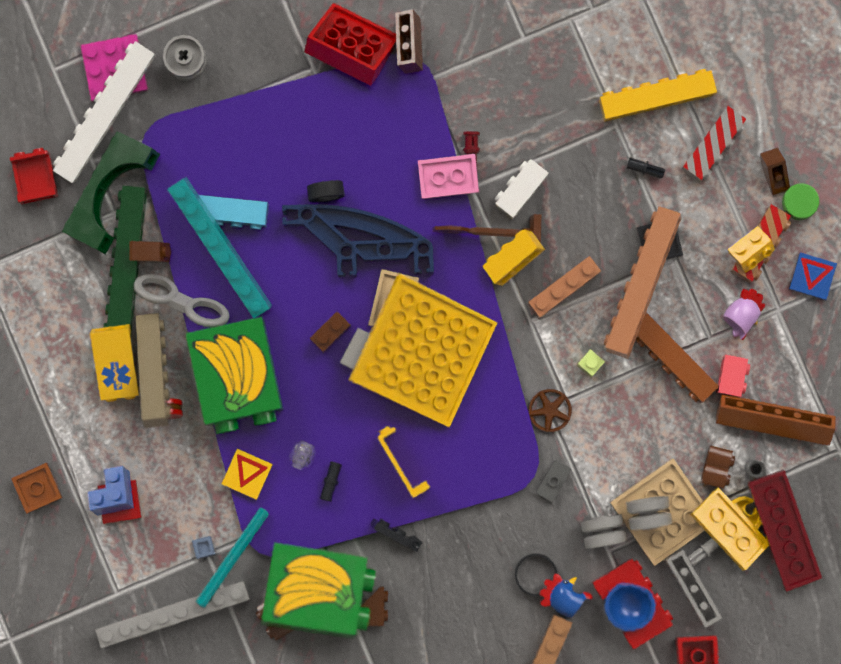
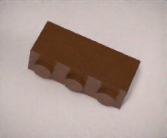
[395,9,423,74]

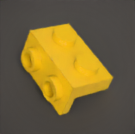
[727,226,775,273]

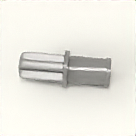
[687,538,720,566]

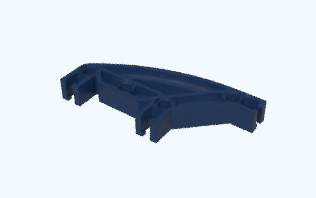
[282,204,434,277]

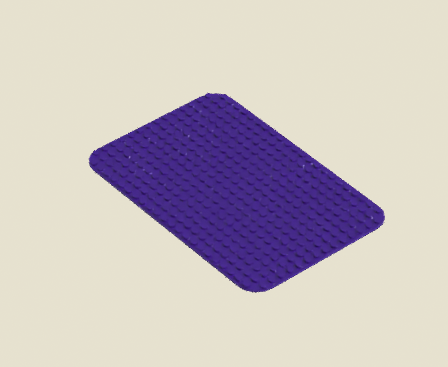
[142,54,539,557]

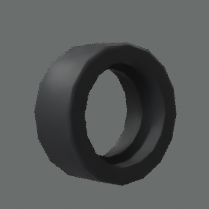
[307,180,345,202]

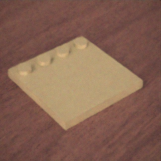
[610,458,705,566]

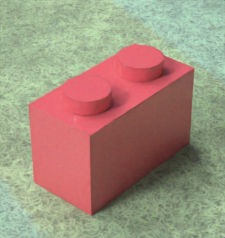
[716,355,750,397]

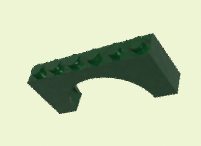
[62,131,160,255]

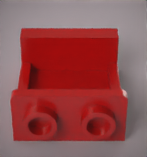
[9,148,59,205]

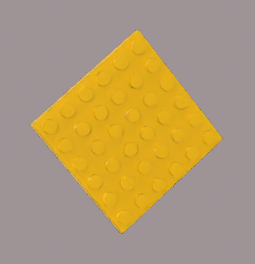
[349,274,497,427]

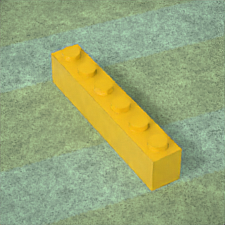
[599,69,717,122]

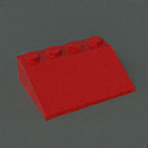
[304,3,396,86]

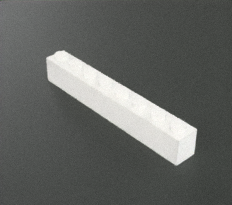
[53,41,156,183]

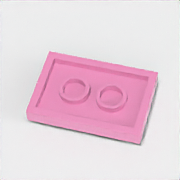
[418,154,479,199]

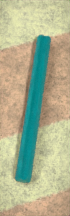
[196,508,269,608]

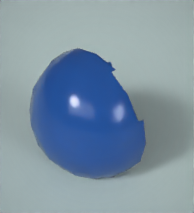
[605,583,655,631]

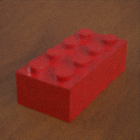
[676,635,719,664]

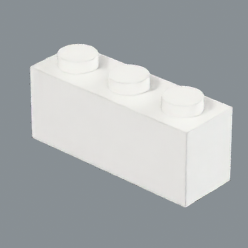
[494,159,549,220]

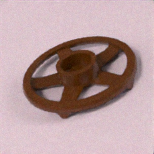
[529,389,572,432]

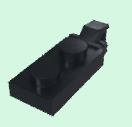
[370,518,423,552]

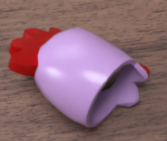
[723,289,765,340]

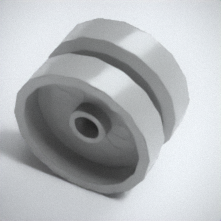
[163,35,207,81]
[626,496,672,530]
[580,514,627,549]

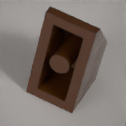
[760,147,790,196]
[129,241,171,263]

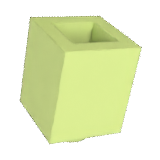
[577,349,605,377]

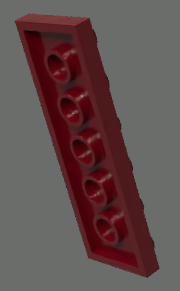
[747,469,822,592]

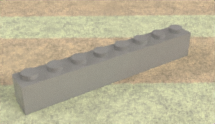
[95,581,251,648]

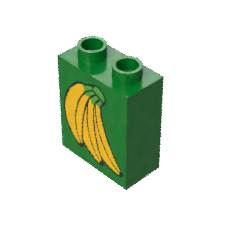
[185,317,283,434]
[261,543,376,639]

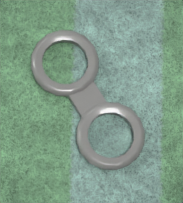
[133,274,230,328]

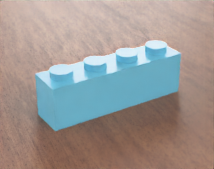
[199,195,269,230]

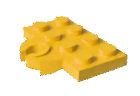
[690,487,769,571]

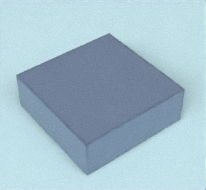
[192,536,216,559]

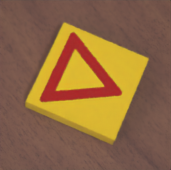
[222,449,273,500]

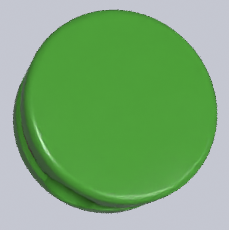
[782,183,819,220]

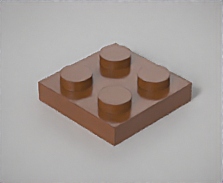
[11,463,63,514]

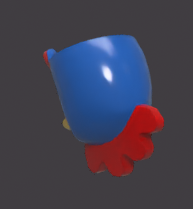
[540,574,592,619]

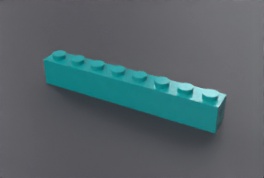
[167,177,272,318]

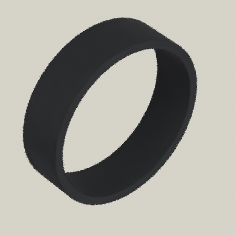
[515,553,558,596]

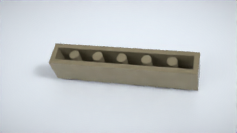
[136,313,171,428]

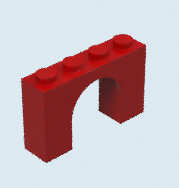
[591,558,673,650]

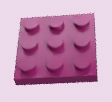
[81,34,148,102]

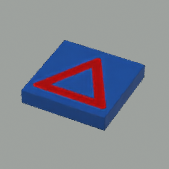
[789,252,837,300]

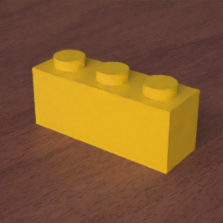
[483,230,545,286]

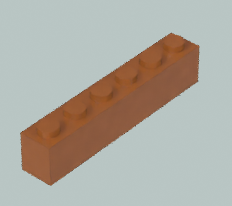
[635,312,719,403]
[716,394,836,446]

